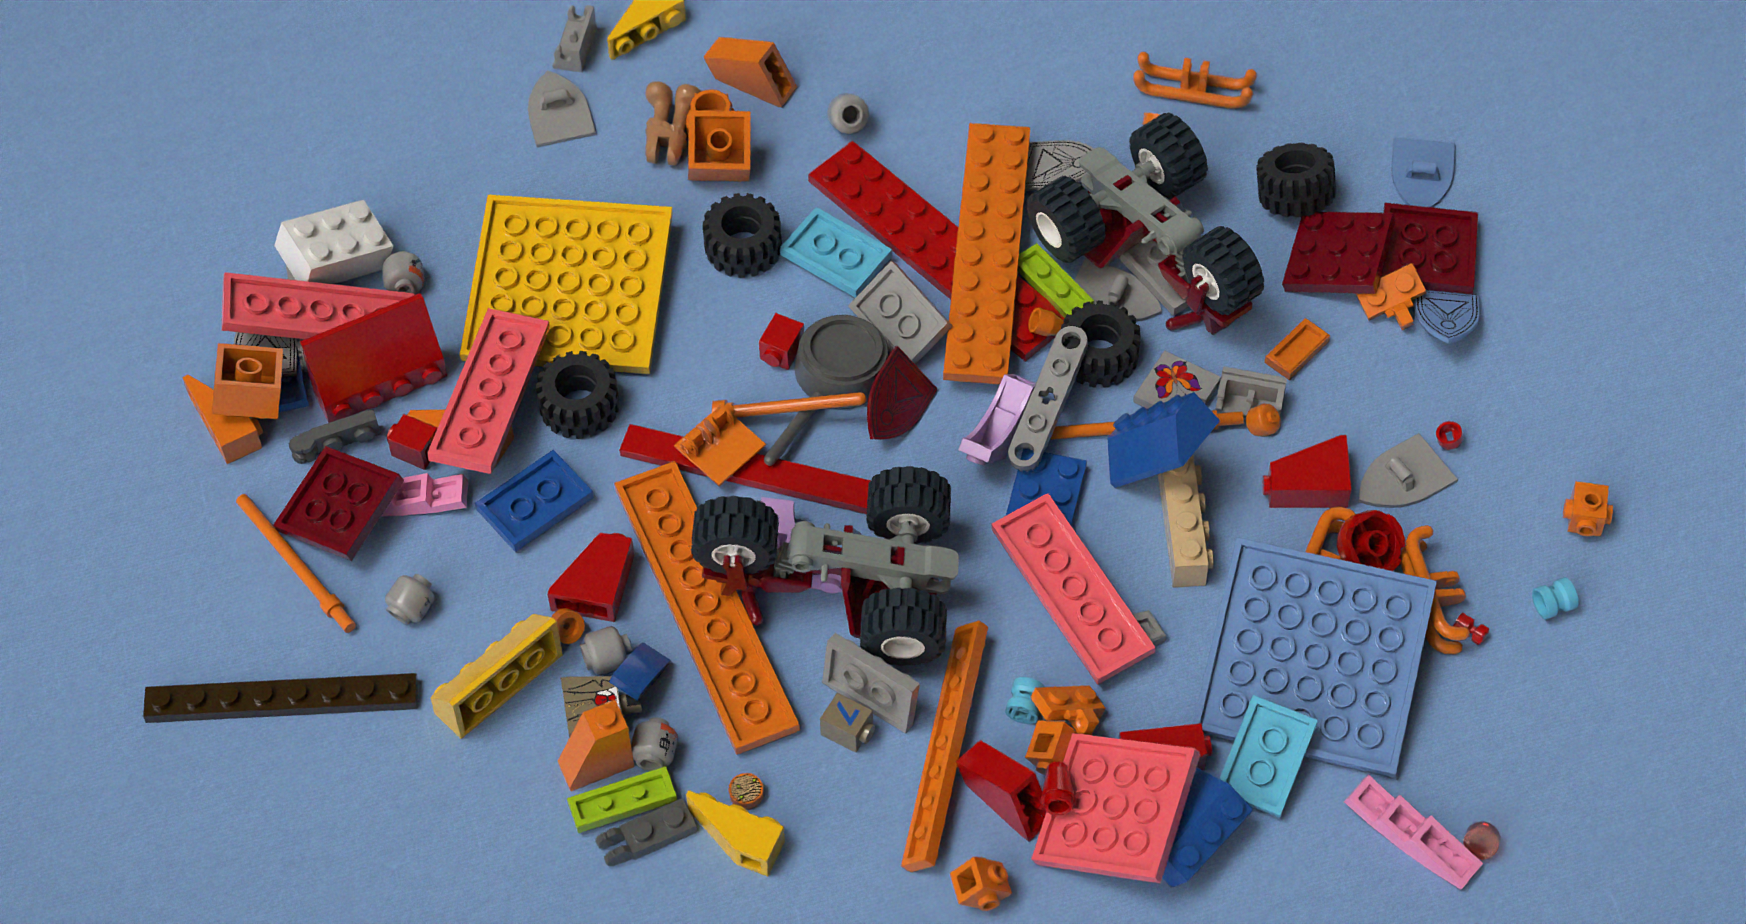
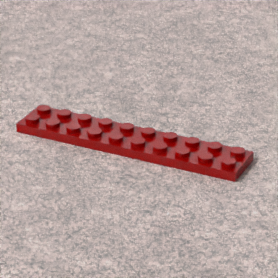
[808,140,1064,362]

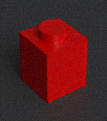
[759,313,805,370]
[387,414,437,470]

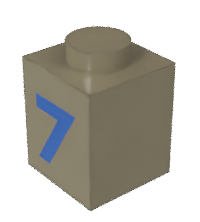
[820,693,875,753]

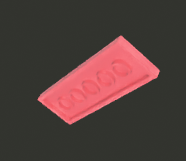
[221,272,415,339]
[428,308,550,474]
[991,493,1155,685]

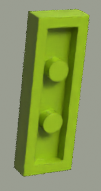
[1018,243,1094,318]
[567,766,677,834]

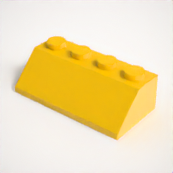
[430,614,563,739]

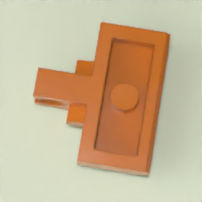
[1355,263,1426,330]
[1031,685,1106,735]

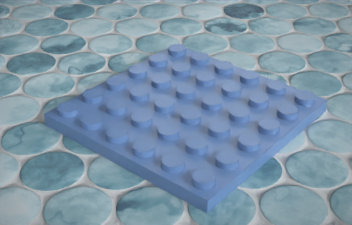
[1193,537,1437,778]

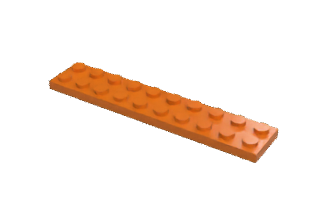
[943,123,1030,384]
[614,461,800,755]

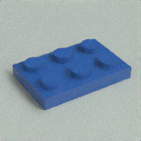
[1006,448,1087,526]
[475,449,594,552]

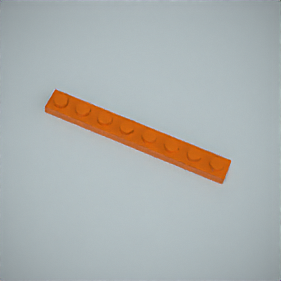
[901,620,988,872]

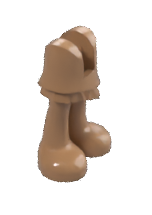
[645,81,701,165]

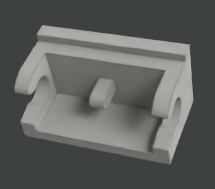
[553,5,597,73]
[1215,366,1287,419]

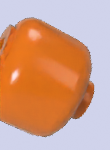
[1245,403,1281,437]

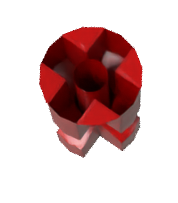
[1453,612,1489,645]

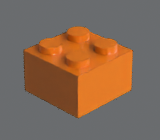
[212,343,283,419]

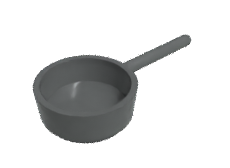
[764,315,888,466]

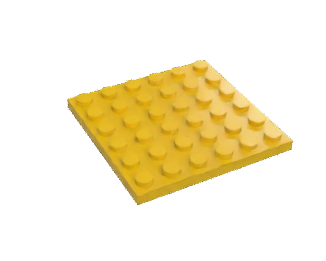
[460,194,673,374]

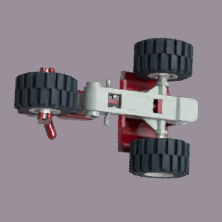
[1027,113,1264,335]
[691,466,959,666]

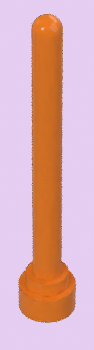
[712,392,867,418]

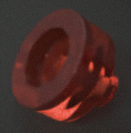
[1463,822,1501,859]

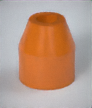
[1028,308,1064,336]

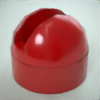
[1436,421,1463,450]

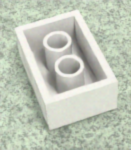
[274,200,394,284]

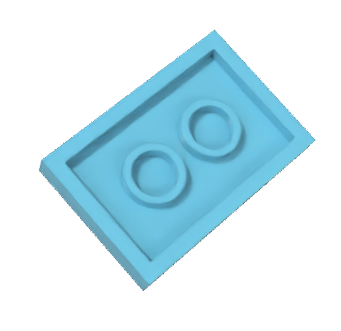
[780,207,892,298]
[1220,695,1318,818]

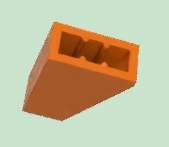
[703,37,797,107]
[558,700,634,792]

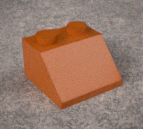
[688,110,750,182]

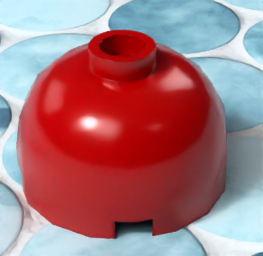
[1336,510,1405,571]

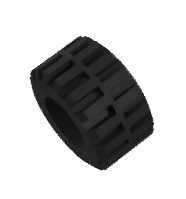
[1256,142,1336,217]
[702,193,782,278]
[1061,301,1141,388]
[536,351,619,439]

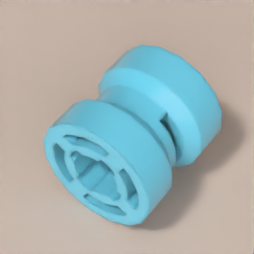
[1532,577,1579,620]
[1005,677,1045,724]

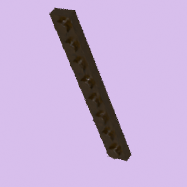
[143,673,418,723]

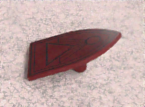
[867,346,938,440]

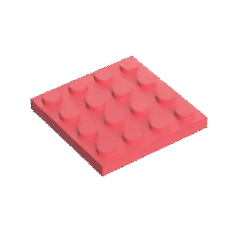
[1031,733,1200,883]

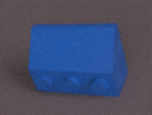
[1162,767,1254,888]

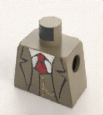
[561,676,642,738]

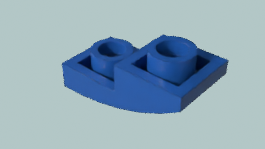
[609,642,671,701]

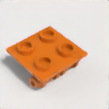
[674,403,766,486]

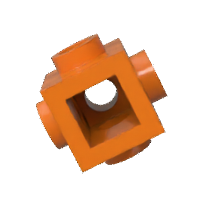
[1563,481,1613,537]
[950,856,1012,911]

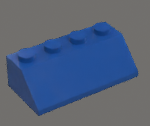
[1107,392,1220,488]

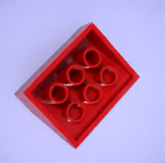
[300,293,447,423]

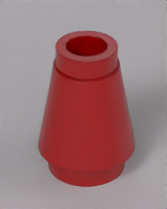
[1041,761,1076,815]

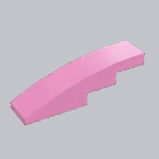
[382,473,468,516]
[1344,775,1483,889]

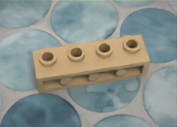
[1158,455,1213,588]

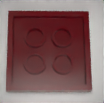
[1380,203,1478,295]
[1282,212,1395,294]
[273,446,404,561]

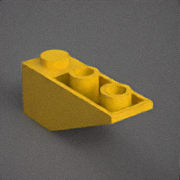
[607,0,686,60]
[686,790,785,877]

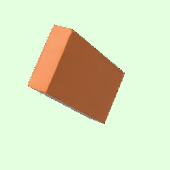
[1264,318,1330,380]

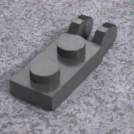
[289,409,381,464]
[595,798,697,867]

